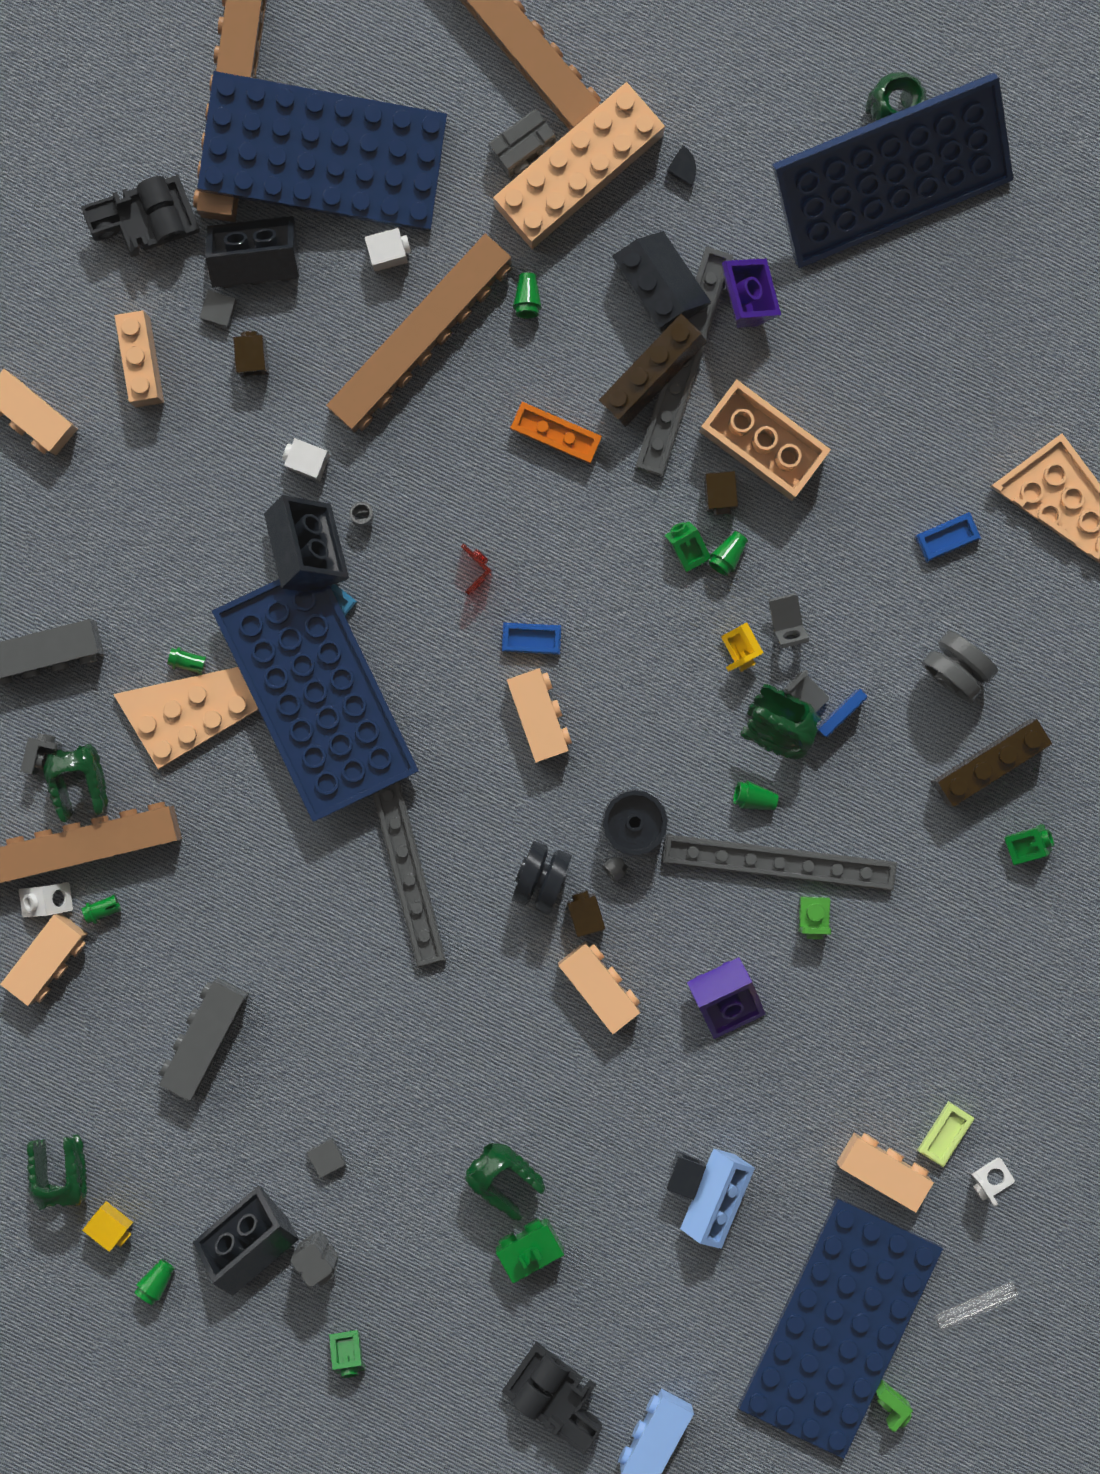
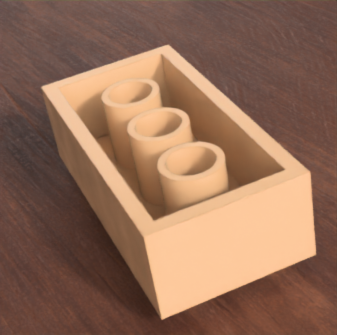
[699,379,831,501]

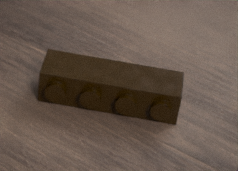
[599,314,707,427]
[931,719,1053,807]

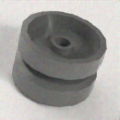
[921,631,998,703]

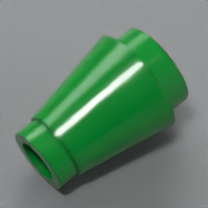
[513,272,542,319]
[708,531,748,576]
[733,780,778,811]
[134,1259,175,1305]

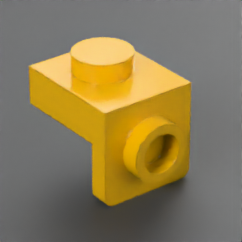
[721,622,763,672]

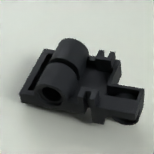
[81,175,200,257]
[502,1342,602,1455]

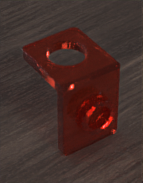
[460,543,492,596]

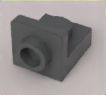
[20,733,62,774]

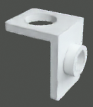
[19,882,73,917]
[972,1157,1015,1207]

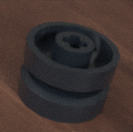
[602,789,668,855]
[511,840,572,915]

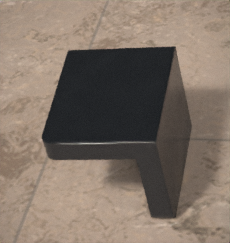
[667,1151,706,1200]

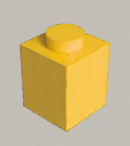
[82,1201,133,1252]

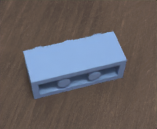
[680,1148,755,1249]
[618,1388,694,1474]

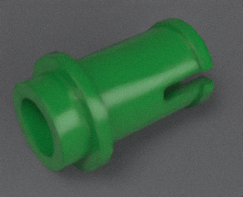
[167,647,206,675]
[81,894,121,924]

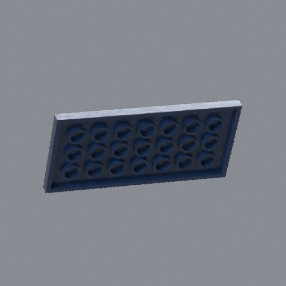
[197,71,447,232]
[772,73,1014,268]
[212,579,419,822]
[738,1197,943,1459]

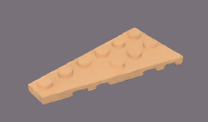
[990,433,1100,563]
[113,667,259,769]

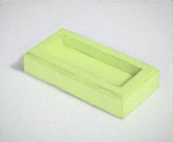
[917,1101,975,1167]

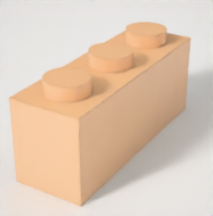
[114,310,164,408]
[0,369,78,455]
[507,668,572,763]
[0,913,88,1006]
[558,941,641,1034]
[836,1133,934,1213]

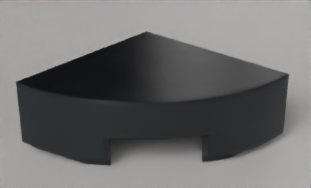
[667,145,696,187]

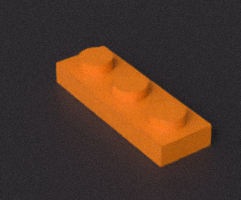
[510,402,602,464]

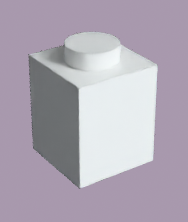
[365,228,411,272]
[282,438,330,482]

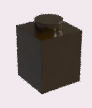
[233,331,269,377]
[704,471,738,516]
[567,890,606,937]

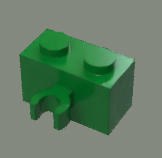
[496,1218,564,1284]

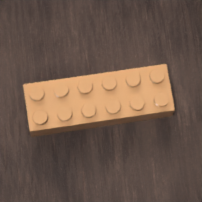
[493,82,665,249]

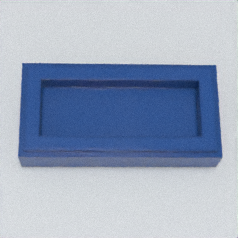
[915,512,981,562]
[502,622,561,655]
[817,689,867,737]

